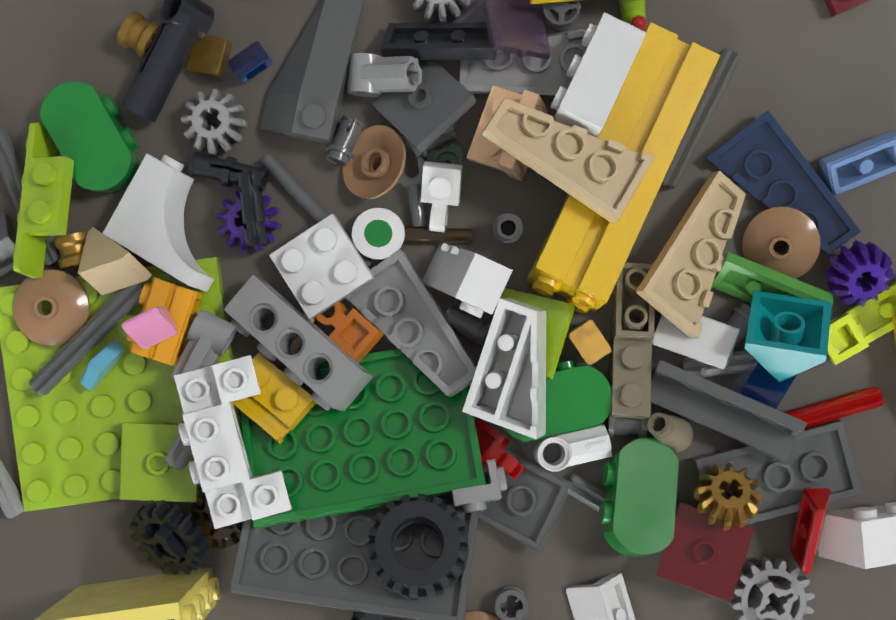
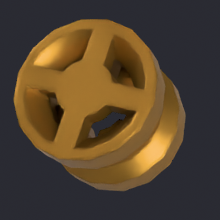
[117,11,160,58]
[53,231,88,269]

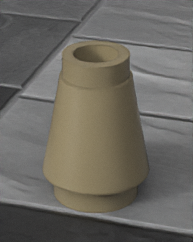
[647,413,693,454]

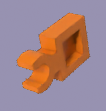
[316,302,384,363]

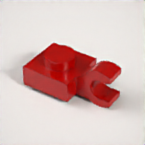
[475,417,524,480]

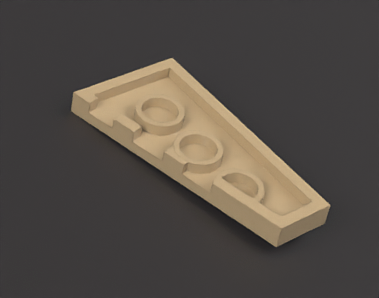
[481,98,656,224]
[636,170,746,339]

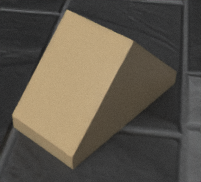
[78,227,152,295]

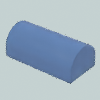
[817,130,896,196]

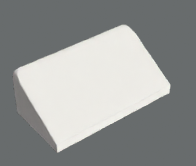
[652,315,740,369]

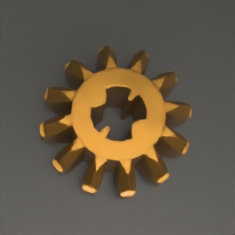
[694,462,762,531]

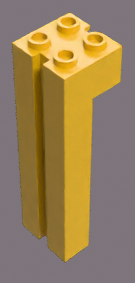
[526,22,720,314]

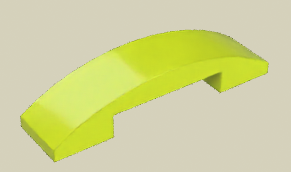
[827,282,896,365]

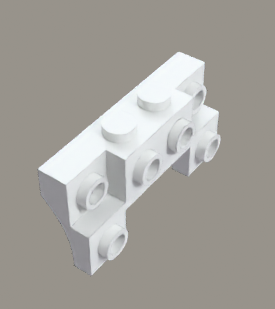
[174,355,292,529]

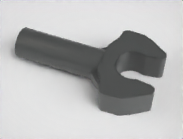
[396,156,427,228]

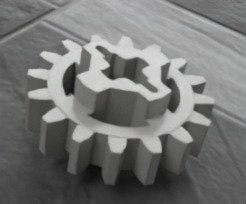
[729,557,815,620]

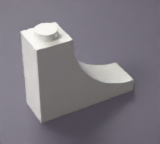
[103,153,214,292]

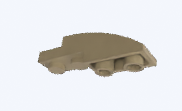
[609,263,655,419]

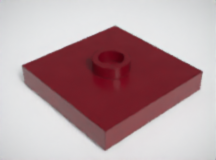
[656,502,755,603]

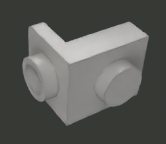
[452,459,507,513]

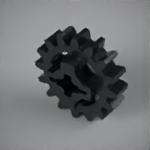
[129,500,210,575]

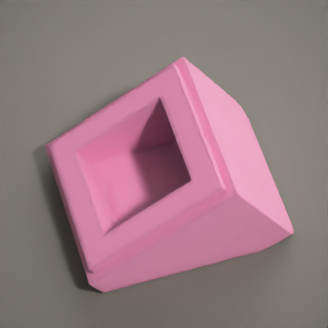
[121,306,178,349]

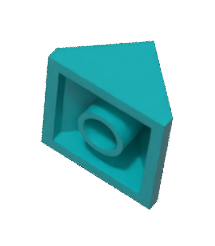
[745,291,832,382]

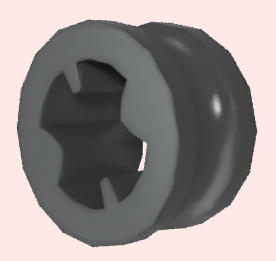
[494,585,529,620]

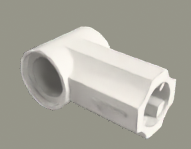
[533,424,612,472]

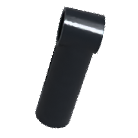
[121,0,214,122]

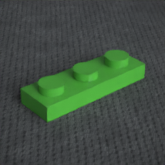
[712,252,834,305]

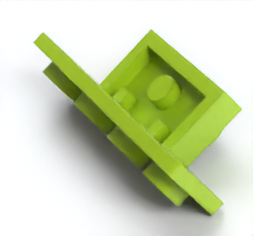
[13,122,74,279]

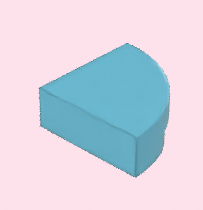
[81,341,125,391]

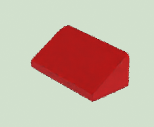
[790,488,831,574]

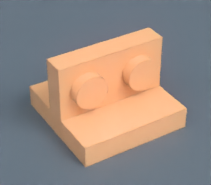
[466,85,548,182]

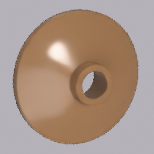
[342,125,406,199]
[742,206,820,279]
[13,270,90,346]

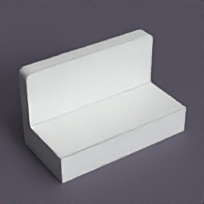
[566,573,635,620]

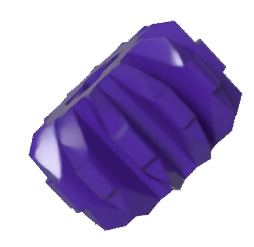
[216,190,282,253]
[824,239,895,307]

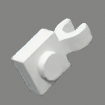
[421,161,463,233]

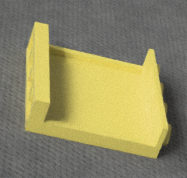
[34,567,221,620]

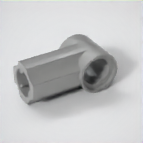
[347,53,422,97]
[170,309,237,380]

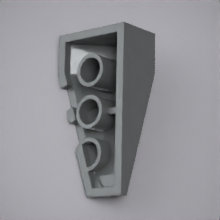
[260,0,365,144]

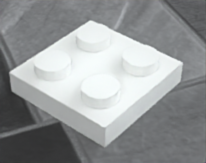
[269,214,375,319]

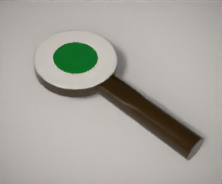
[352,208,473,261]

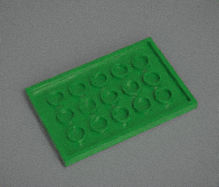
[240,337,486,529]

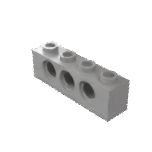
[223,275,374,411]

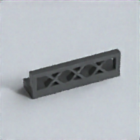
[651,360,807,463]

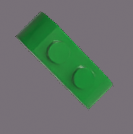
[40,81,141,194]
[505,359,612,442]
[599,438,679,557]

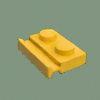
[233,352,316,444]

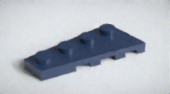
[705,111,861,255]

